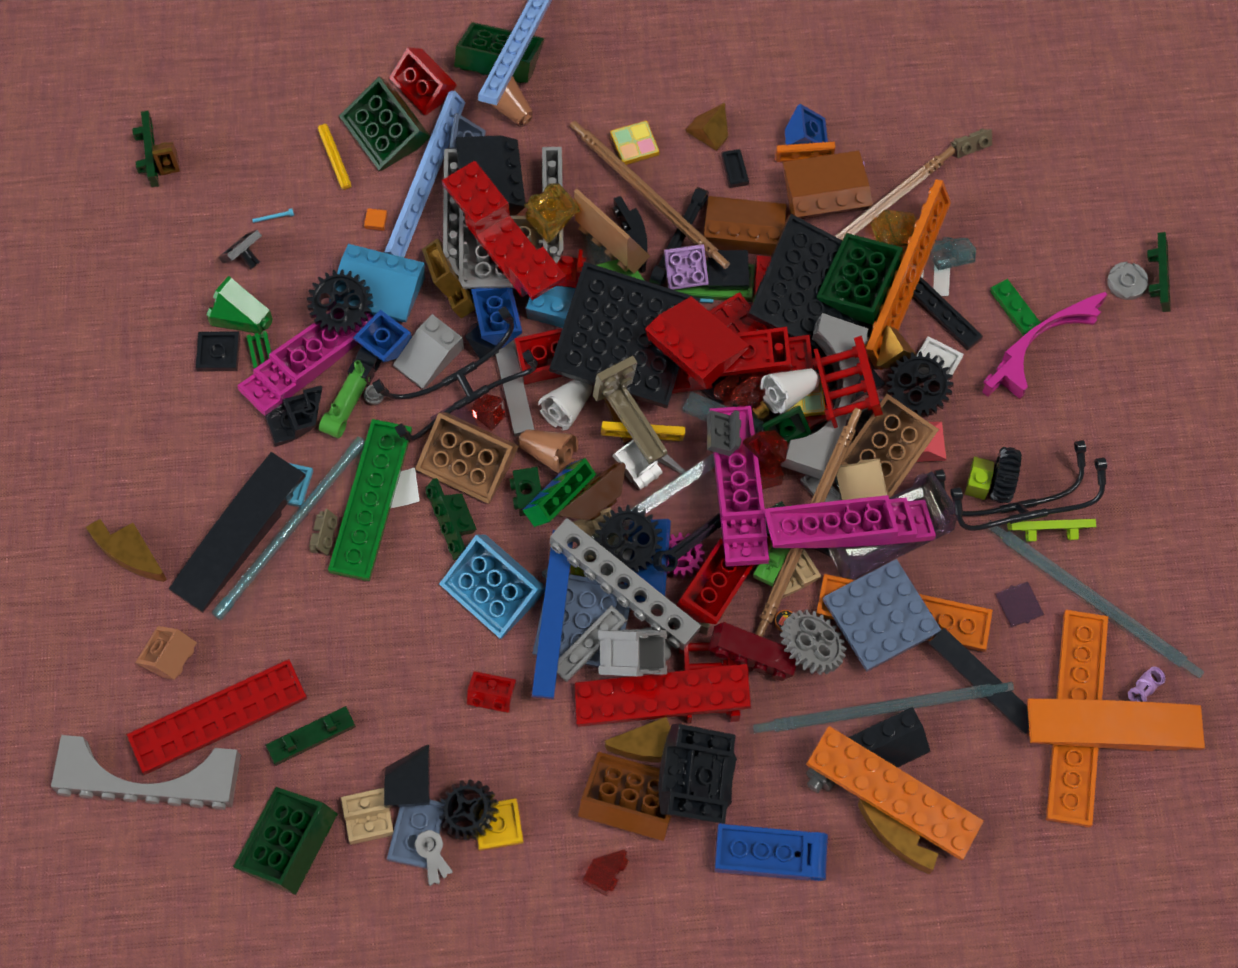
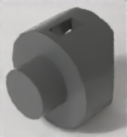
[806,768,836,793]

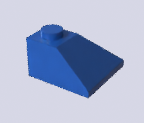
[785,104,828,145]

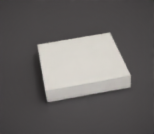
[916,336,964,381]

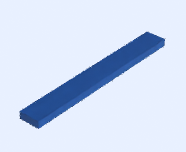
[532,530,573,699]

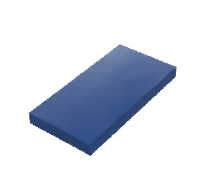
[624,519,671,603]

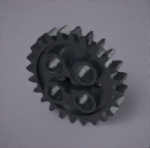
[307,269,373,335]
[886,351,954,417]
[594,505,663,574]

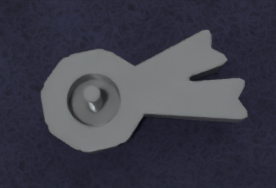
[414,830,452,886]

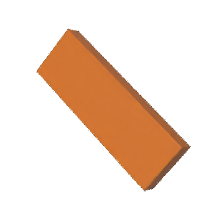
[775,142,835,162]

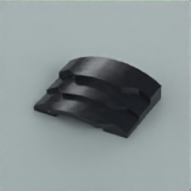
[659,724,737,824]

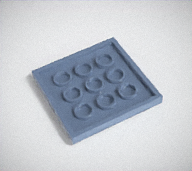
[822,559,941,672]
[532,574,630,668]

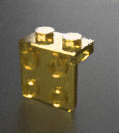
[870,210,916,246]

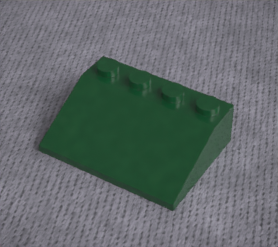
[454,22,544,83]
[339,76,431,171]
[817,233,903,325]
[233,787,338,895]

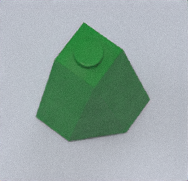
[206,276,273,334]

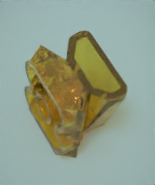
[524,183,580,243]

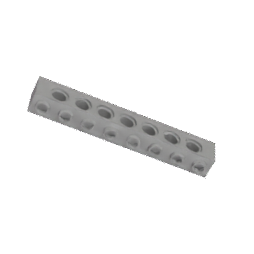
[550,518,701,650]

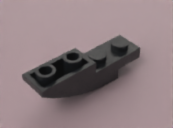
[612,195,648,273]

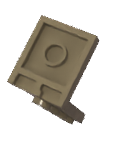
[593,356,668,464]

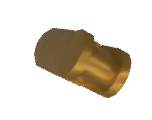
[752,401,772,422]

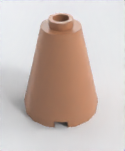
[489,76,533,125]
[518,429,578,473]

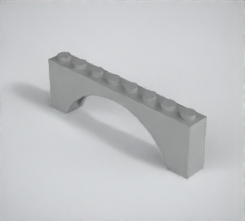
[780,313,869,479]
[51,735,241,810]

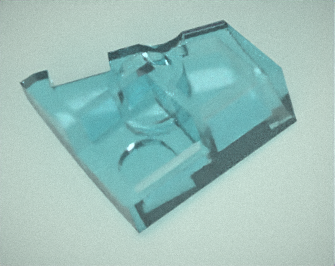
[930,237,976,270]

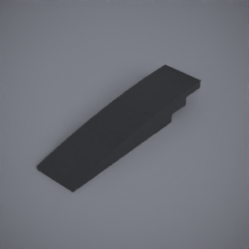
[169,452,306,613]

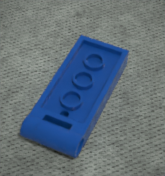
[714,824,828,881]

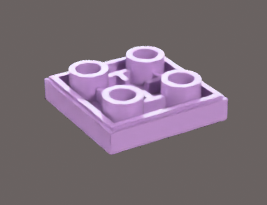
[664,244,709,290]

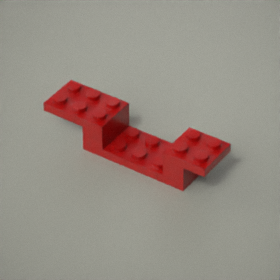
[442,161,566,300]
[672,327,814,393]

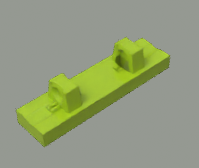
[1007,519,1096,542]

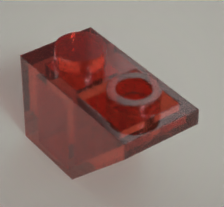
[582,849,629,896]

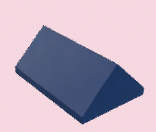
[471,288,522,348]

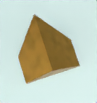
[686,102,728,151]
[877,326,917,369]

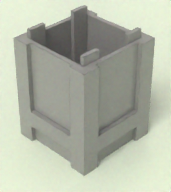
[598,629,667,676]

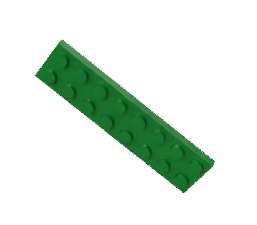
[328,419,413,581]

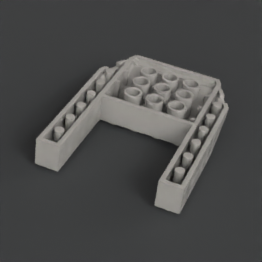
[443,147,563,289]

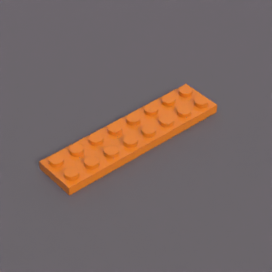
[816,574,993,652]
[806,726,984,860]

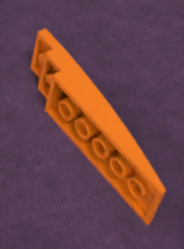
[1027,699,1205,751]

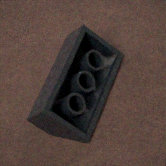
[848,707,930,768]

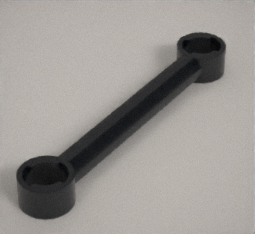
[649,187,709,286]
[653,512,721,572]

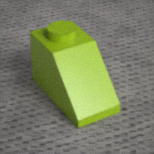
[964,457,994,500]

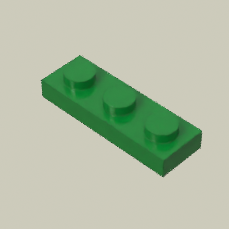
[990,278,1041,336]

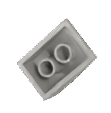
[393,314,464,390]

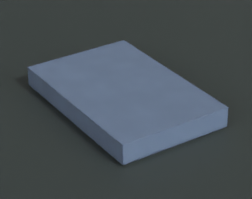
[387,800,445,869]

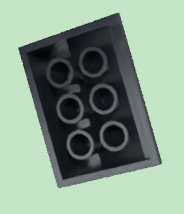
[455,135,526,216]

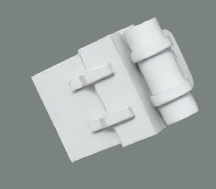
[612,440,663,490]

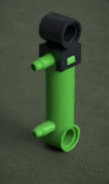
[319,346,381,439]

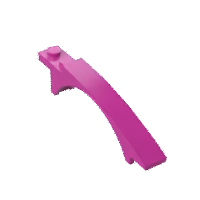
[982,292,1107,399]

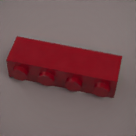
[708,622,796,681]

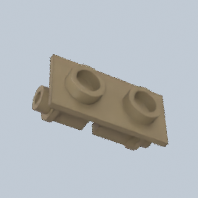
[951,128,992,158]
[309,509,338,556]

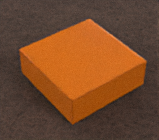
[364,208,387,231]

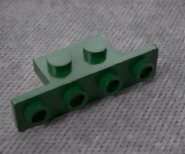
[426,478,477,560]

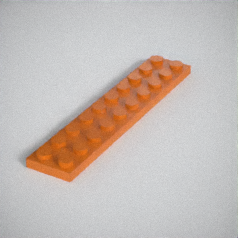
[865,179,951,370]
[1046,610,1108,828]

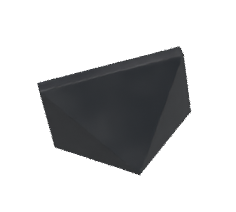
[465,322,499,359]

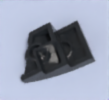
[265,385,322,447]
[384,745,430,808]

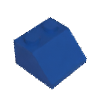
[353,310,412,362]

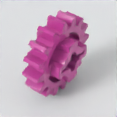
[667,532,705,579]

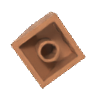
[135,626,197,680]

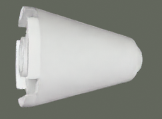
[760,369,820,414]
[538,379,593,430]

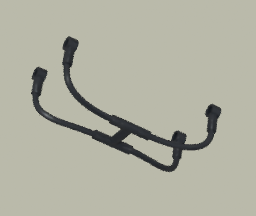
[372,306,538,441]
[934,440,1107,531]

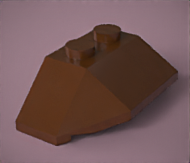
[556,462,626,521]

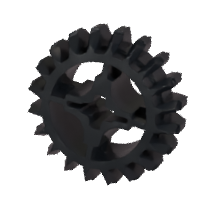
[990,447,1022,503]
[439,779,499,841]

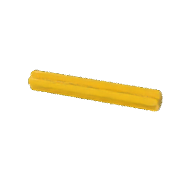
[318,123,351,190]

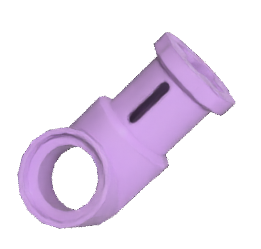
[1128,667,1165,702]

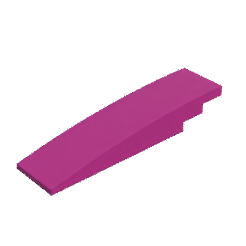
[238,311,375,416]
[709,406,769,567]
[764,495,936,548]

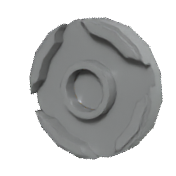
[1107,262,1148,300]

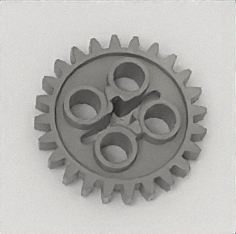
[780,610,846,675]

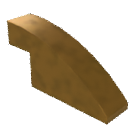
[422,238,475,319]
[86,518,167,582]
[605,717,671,763]
[858,799,938,875]

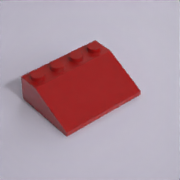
[645,296,750,389]

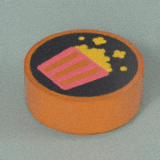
[774,610,793,632]

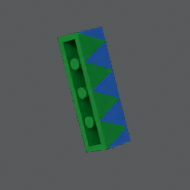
[523,458,597,527]

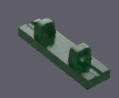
[132,110,159,188]
[1147,232,1171,312]
[266,706,356,766]

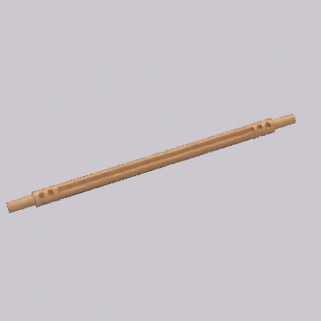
[570,121,730,269]
[835,147,955,240]
[755,408,862,637]

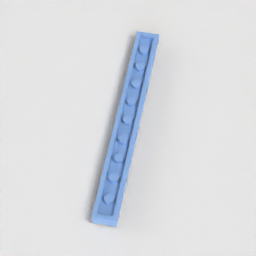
[478,0,552,105]
[385,91,466,257]

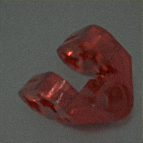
[714,373,766,414]

